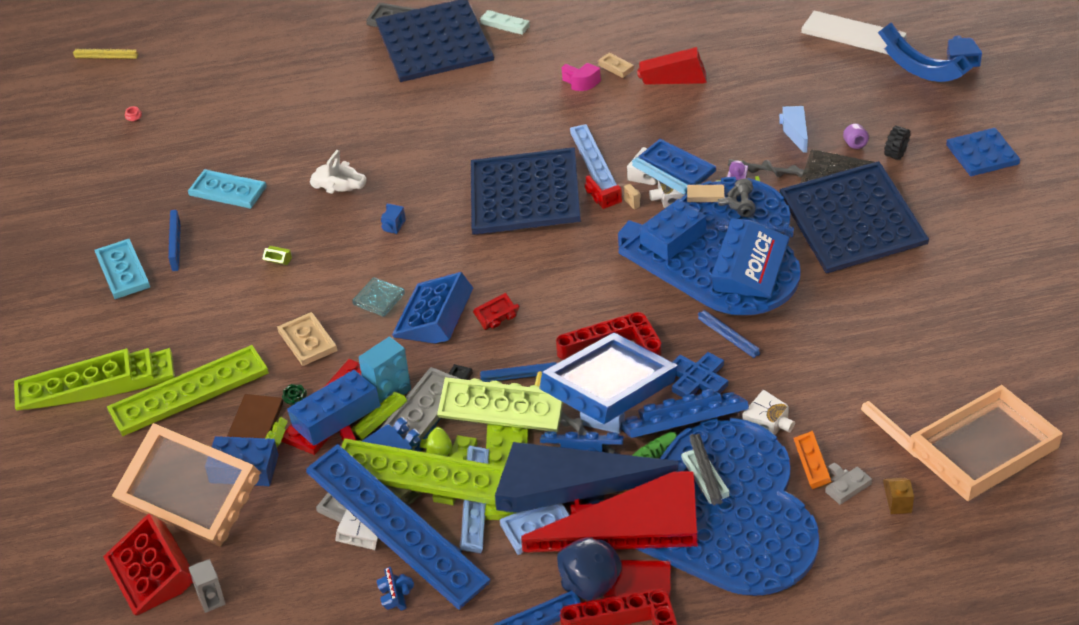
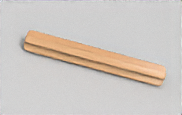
[861,401,917,458]

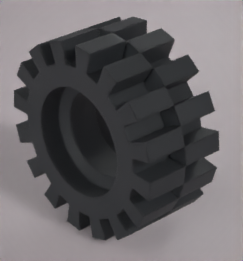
[884,125,911,160]

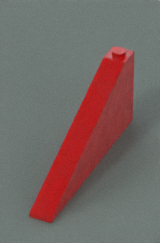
[521,471,697,552]

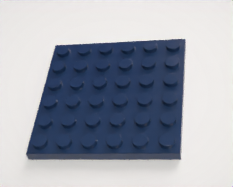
[375,0,494,82]
[471,147,581,235]
[779,161,929,274]

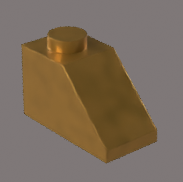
[883,478,914,515]

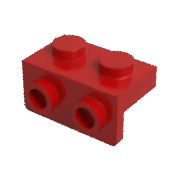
[473,293,520,330]

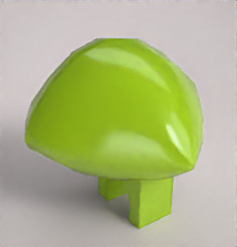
[420,427,452,457]

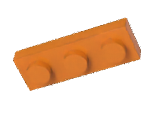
[793,431,832,489]

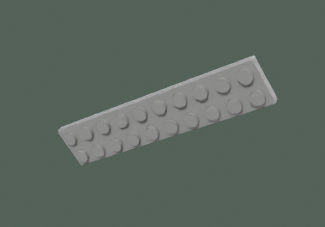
[316,367,459,522]

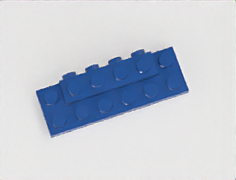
[621,389,749,438]

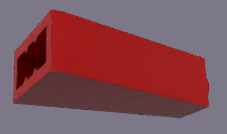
[637,47,707,85]

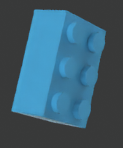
[358,336,411,403]

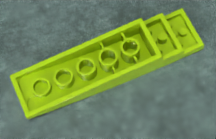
[14,348,175,411]

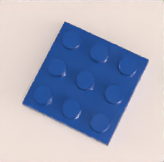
[946,128,1020,177]

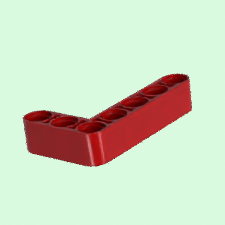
[556,312,662,360]
[560,588,677,625]

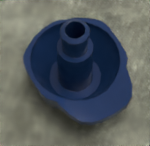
[557,537,622,601]

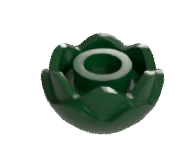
[282,384,307,406]

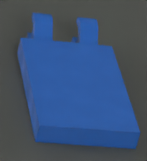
[362,417,421,450]

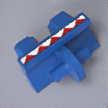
[376,567,414,611]

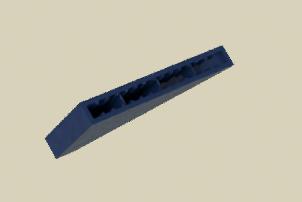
[495,442,679,513]

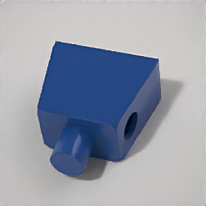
[947,35,982,67]

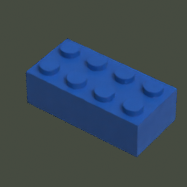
[287,370,381,446]

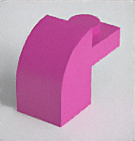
[562,63,601,91]

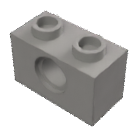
[189,559,226,613]

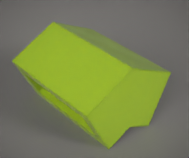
[262,246,292,265]

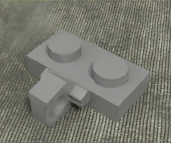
[826,463,872,505]

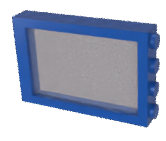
[539,333,678,424]

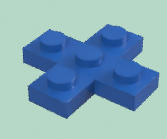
[672,352,728,397]

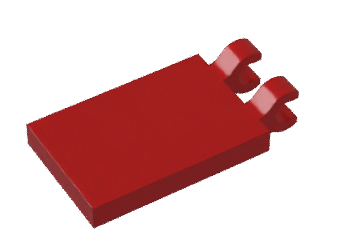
[603,560,670,599]

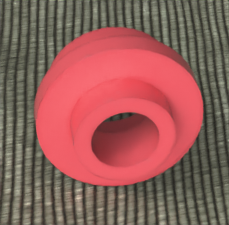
[125,106,142,122]

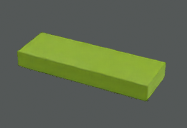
[351,392,407,440]

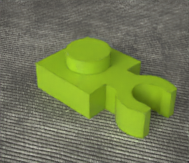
[265,417,288,447]

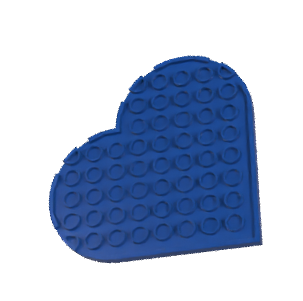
[618,177,801,315]
[636,418,819,596]

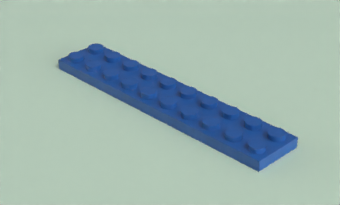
[306,444,490,610]

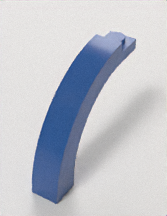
[877,22,973,82]

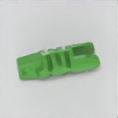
[632,432,677,459]

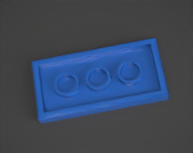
[638,139,716,185]

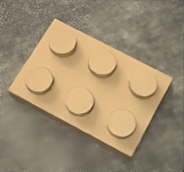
[277,312,337,366]

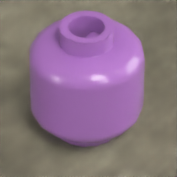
[843,124,869,149]

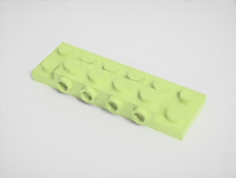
[437,377,563,432]

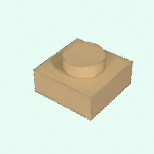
[624,184,641,209]

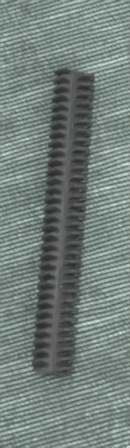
[689,434,723,505]

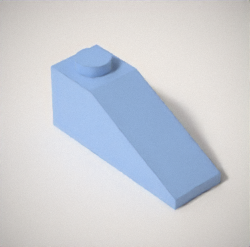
[779,106,808,153]

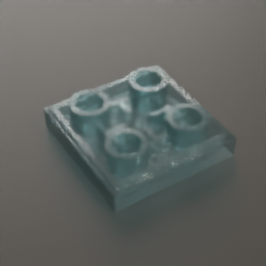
[352,277,405,317]

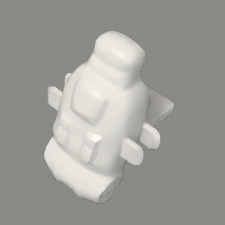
[310,150,367,194]

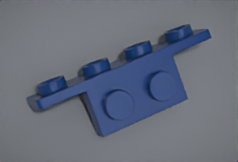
[540,431,624,452]

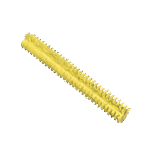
[73,49,138,59]

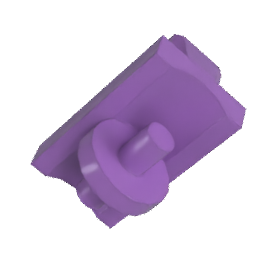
[728,161,748,180]

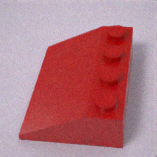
[103,513,193,616]

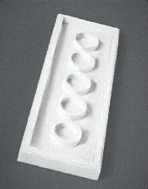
[802,11,906,54]

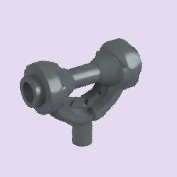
[718,178,756,217]

